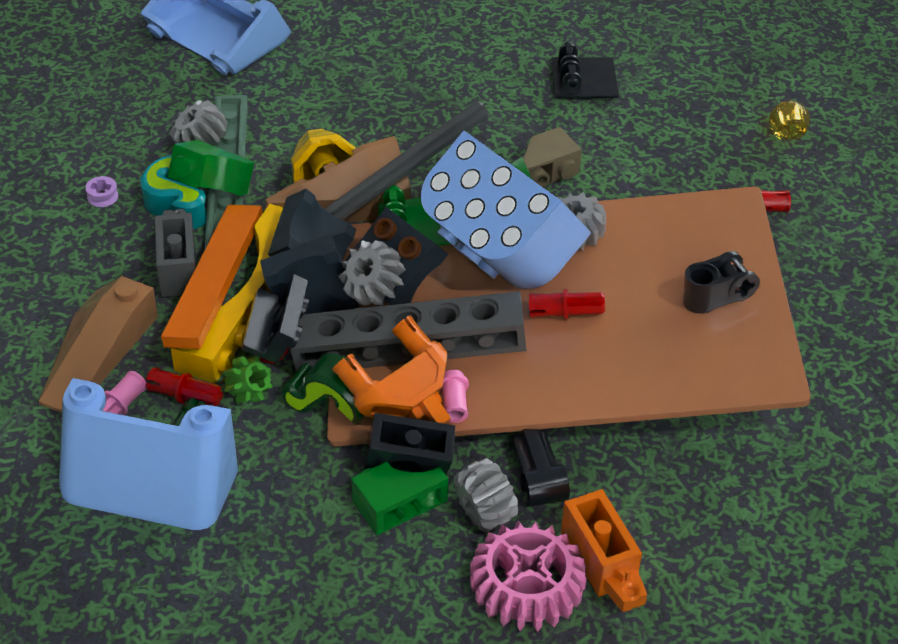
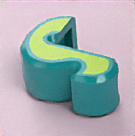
[140,155,207,229]

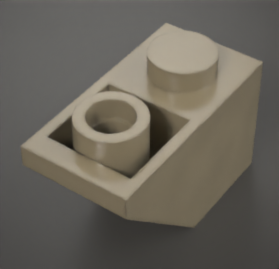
[523,127,582,188]

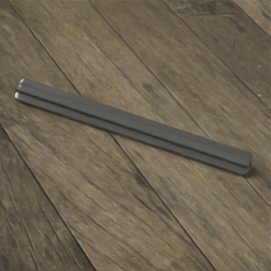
[324,101,489,220]

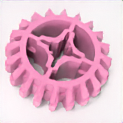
[470,520,587,632]

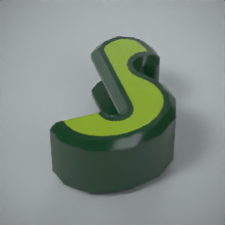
[282,353,365,424]

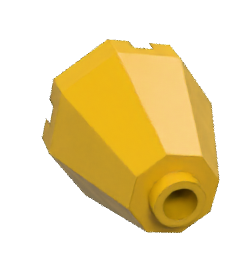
[291,129,356,183]

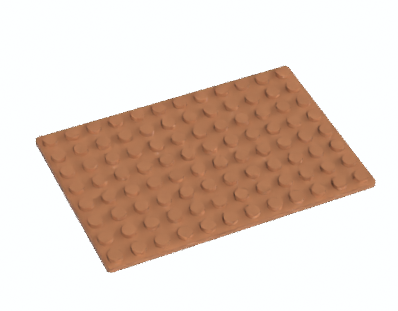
[327,186,811,447]

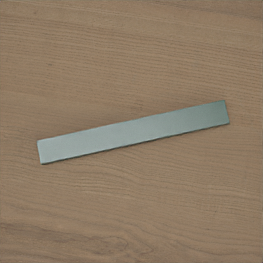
[205,95,248,281]

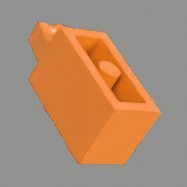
[561,489,647,612]

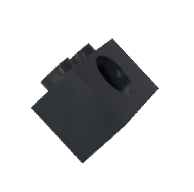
[364,413,456,476]

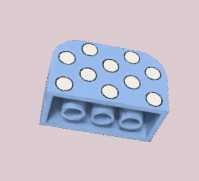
[421,131,591,289]

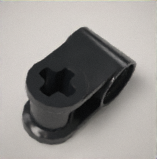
[683,251,760,314]

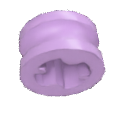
[85,176,118,207]

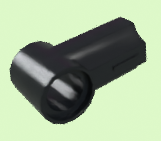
[512,429,570,506]

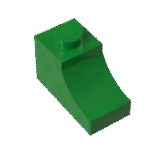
[168,140,255,196]
[351,462,449,535]

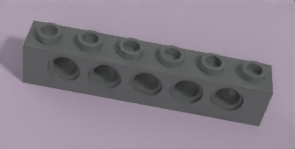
[290,291,527,371]

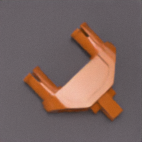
[332,315,451,424]

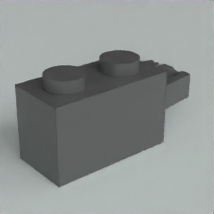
[155,209,197,297]

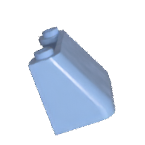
[140,0,292,76]
[59,378,238,530]

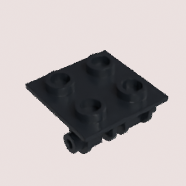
[551,42,619,98]

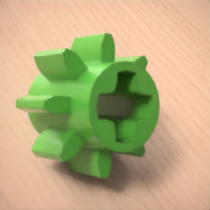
[223,356,273,404]

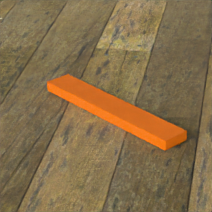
[161,205,263,349]

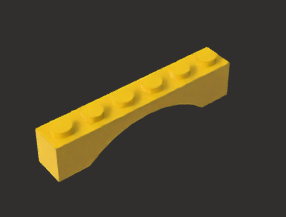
[171,204,283,384]

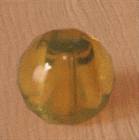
[769,100,810,140]

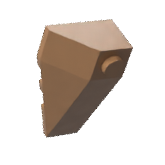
[265,136,411,222]
[39,276,158,413]

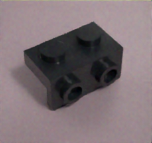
[241,274,309,363]

